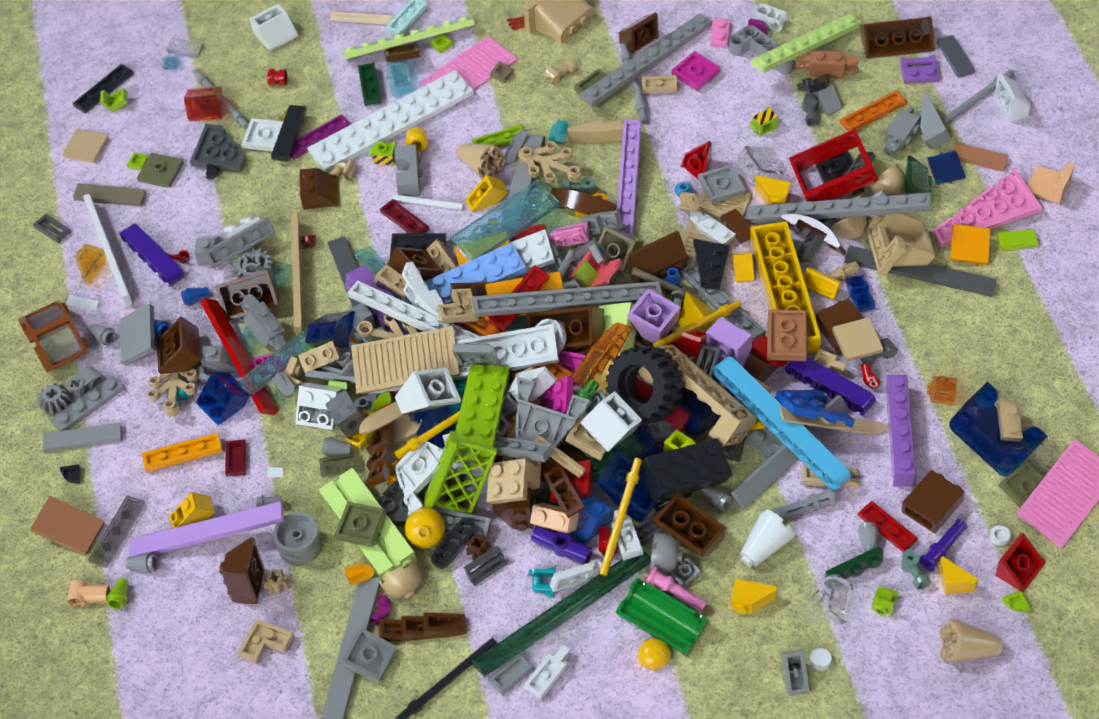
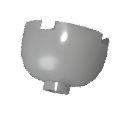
[651,533,683,575]

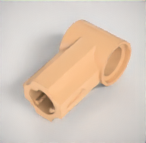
[67,580,110,607]

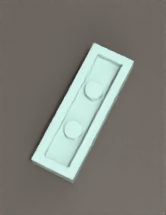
[385,0,428,35]

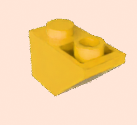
[169,492,215,529]

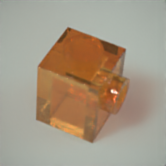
[927,376,957,405]

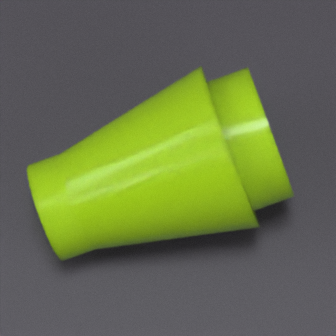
[106,578,129,610]

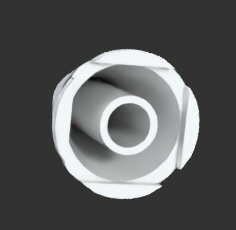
[740,509,795,567]

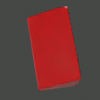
[751,336,787,367]

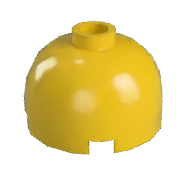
[405,507,445,549]

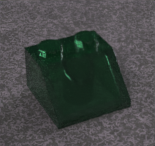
[905,156,932,201]

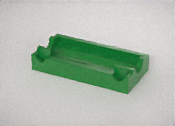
[615,577,710,657]

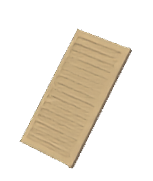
[682,189,752,261]
[351,326,460,395]

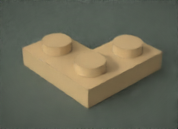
[437,288,479,324]
[237,619,294,664]

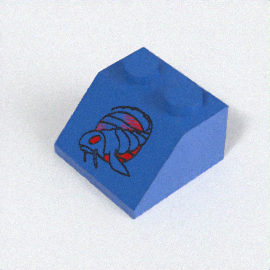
[568,493,612,545]

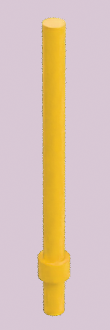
[653,300,741,347]
[394,411,460,459]
[599,458,642,576]

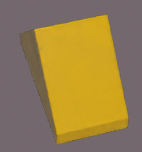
[731,251,754,283]
[939,556,978,594]

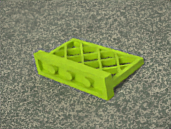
[424,431,497,514]

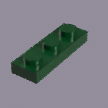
[357,63,381,106]
[824,546,884,587]

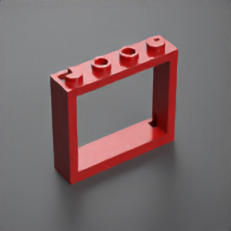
[789,129,879,202]

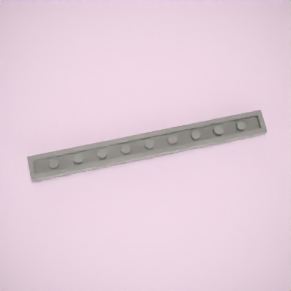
[580,13,712,107]
[746,193,932,224]
[472,281,663,317]

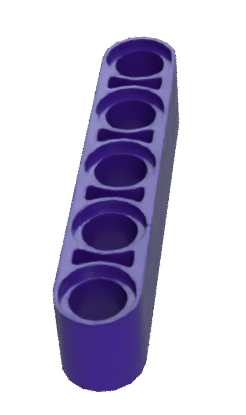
[119,223,185,287]
[785,357,876,416]

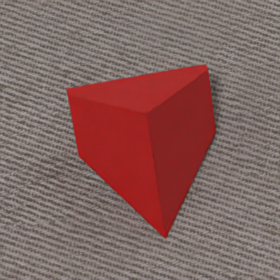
[681,141,712,180]
[668,329,707,358]

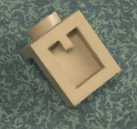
[284,356,305,388]

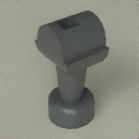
[802,93,820,126]
[860,338,898,366]

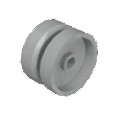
[273,513,322,565]

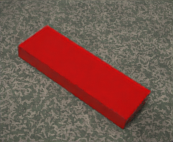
[858,501,918,552]

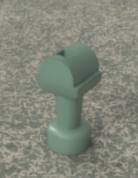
[562,177,596,195]
[901,550,931,590]

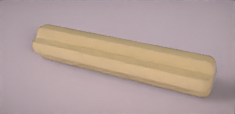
[535,436,586,478]

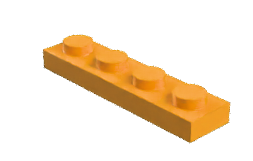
[142,433,223,473]

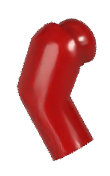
[860,363,881,389]

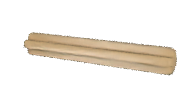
[330,11,395,25]

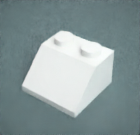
[994,73,1031,122]

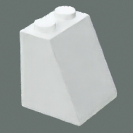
[395,368,461,413]

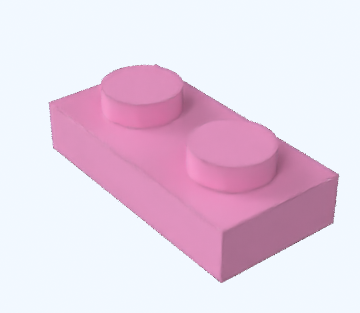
[710,19,730,47]

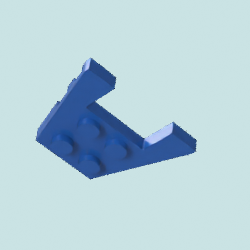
[775,389,855,427]

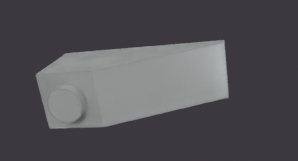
[920,92,951,149]

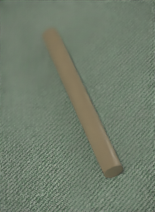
[631,267,702,301]

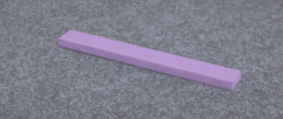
[617,120,642,236]
[129,501,284,557]

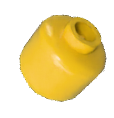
[406,127,428,152]

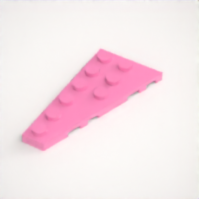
[933,168,1042,248]

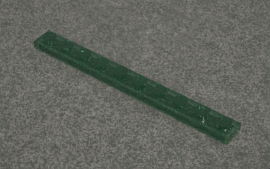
[471,550,651,677]

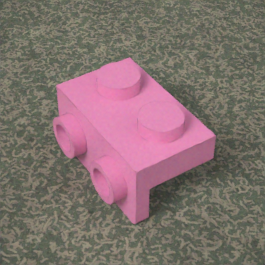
[548,222,590,248]

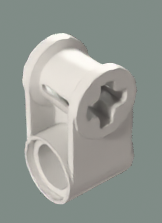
[755,4,789,32]

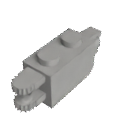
[884,107,922,156]
[241,294,288,354]

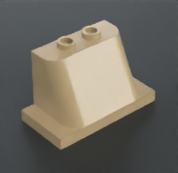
[523,0,594,44]
[866,213,935,276]

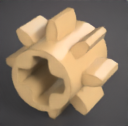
[263,569,289,595]

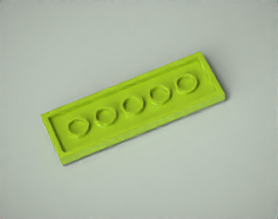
[455,364,510,461]

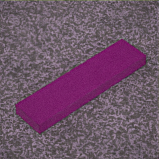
[291,114,351,160]

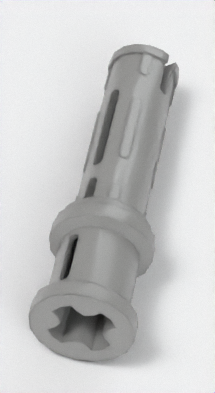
[773,488,836,519]

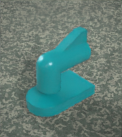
[549,119,570,144]
[528,567,556,598]

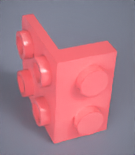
[569,251,623,288]

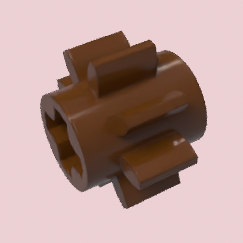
[466,535,491,561]

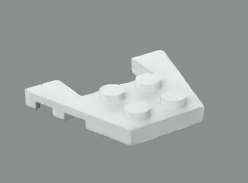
[394,441,469,516]

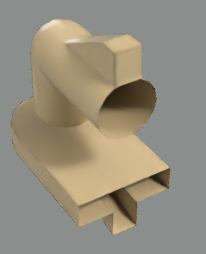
[329,159,357,181]

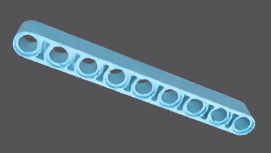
[713,356,851,491]

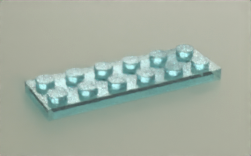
[450,180,560,261]

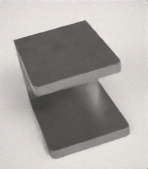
[325,390,365,439]

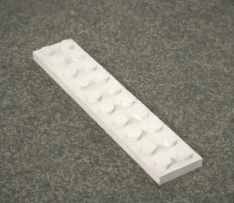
[307,70,474,172]
[368,324,559,395]

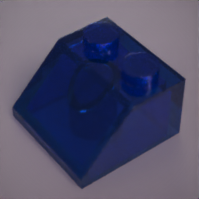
[305,311,355,348]

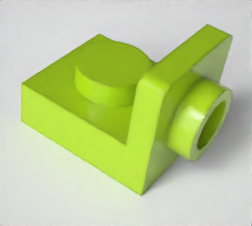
[871,586,899,616]

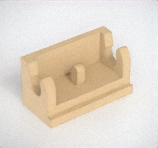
[373,264,409,302]

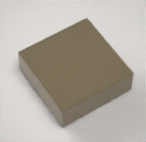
[490,61,514,83]

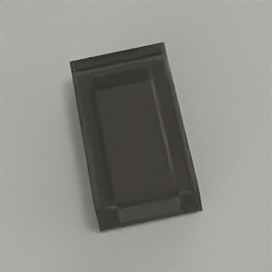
[319,452,361,478]

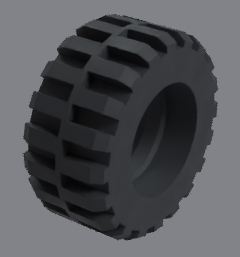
[605,346,684,423]

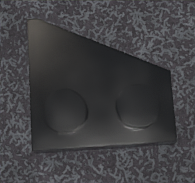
[797,75,830,93]

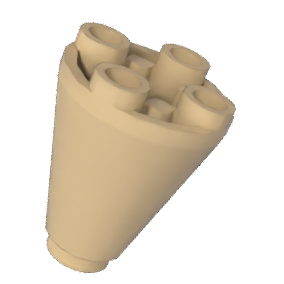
[456,144,506,179]
[939,619,1002,662]

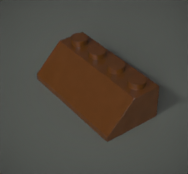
[860,16,935,59]
[527,306,604,348]

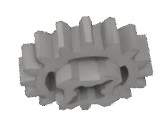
[233,247,273,278]

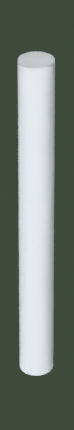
[392,194,463,210]

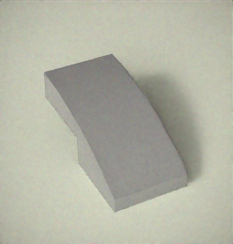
[581,211,623,234]

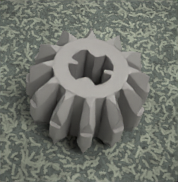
[37,383,71,416]

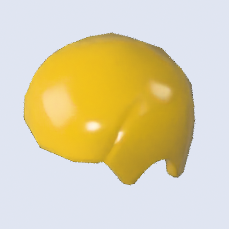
[636,638,671,671]

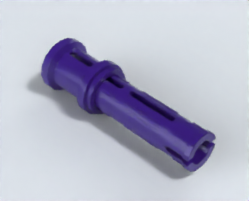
[919,519,967,571]

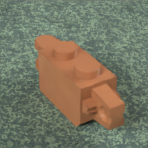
[796,50,859,78]

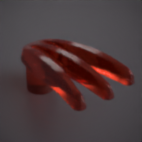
[507,16,525,30]

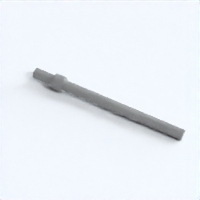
[941,69,1014,125]

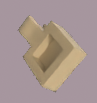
[813,349,847,377]

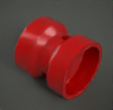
[267,69,288,86]

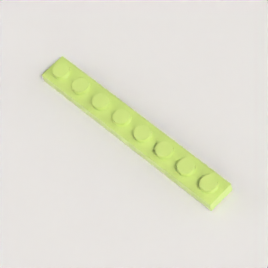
[751,14,862,73]
[342,16,475,59]

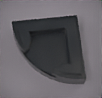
[60,464,81,484]

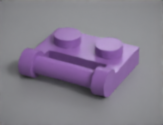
[900,55,939,84]

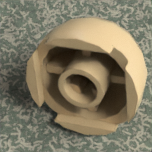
[869,164,906,196]
[379,561,422,600]

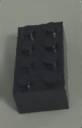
[640,438,733,502]

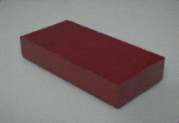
[225,439,246,477]

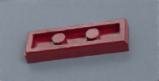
[380,199,430,233]

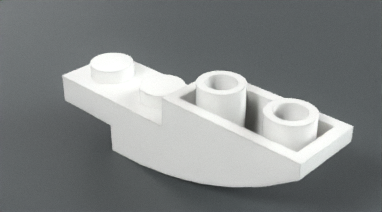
[402,261,443,317]

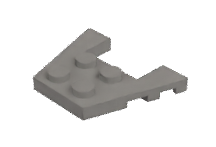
[515,377,591,448]

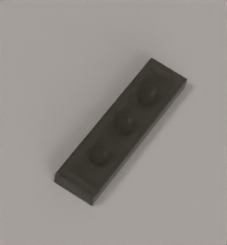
[88,495,145,568]

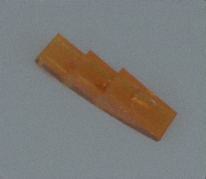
[572,322,632,388]

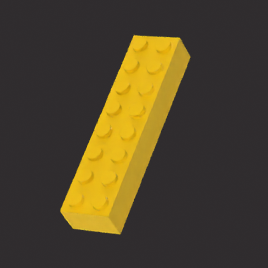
[750,221,821,354]

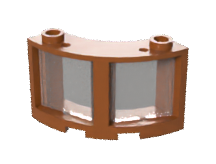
[18,300,89,372]

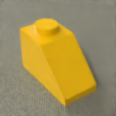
[465,175,508,212]
[755,175,791,205]
[731,579,777,614]

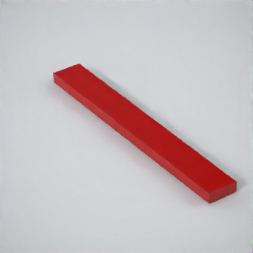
[200,298,278,415]

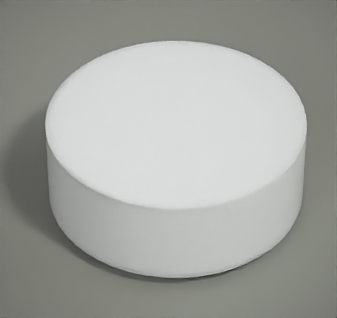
[989,525,1011,546]
[810,648,832,671]

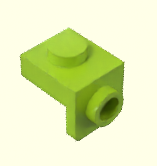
[100,88,128,112]

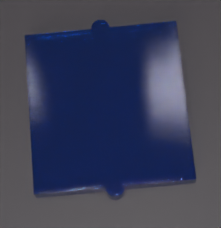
[927,151,966,185]

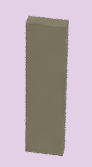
[73,183,147,207]

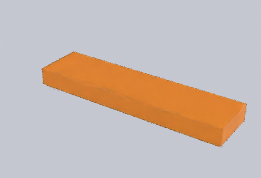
[840,90,907,132]

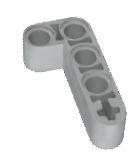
[729,25,793,75]

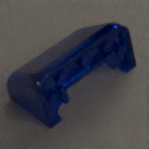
[949,381,1048,477]

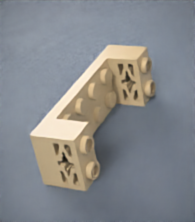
[638,344,758,447]

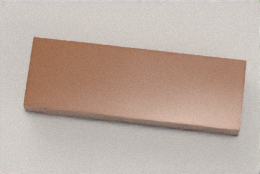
[950,143,1009,172]

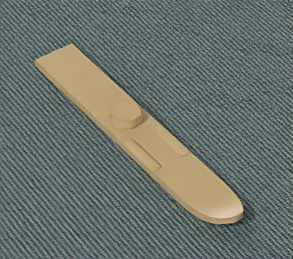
[359,401,411,434]
[779,406,889,435]

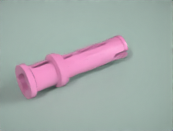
[645,566,707,613]

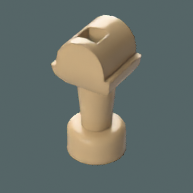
[544,59,577,85]

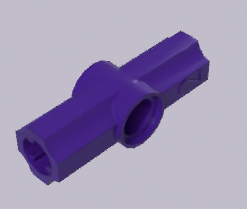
[531,525,593,565]

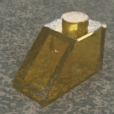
[75,243,107,286]

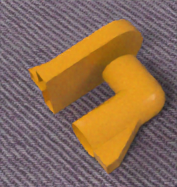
[344,562,374,586]

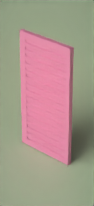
[419,36,518,91]
[1016,439,1099,548]

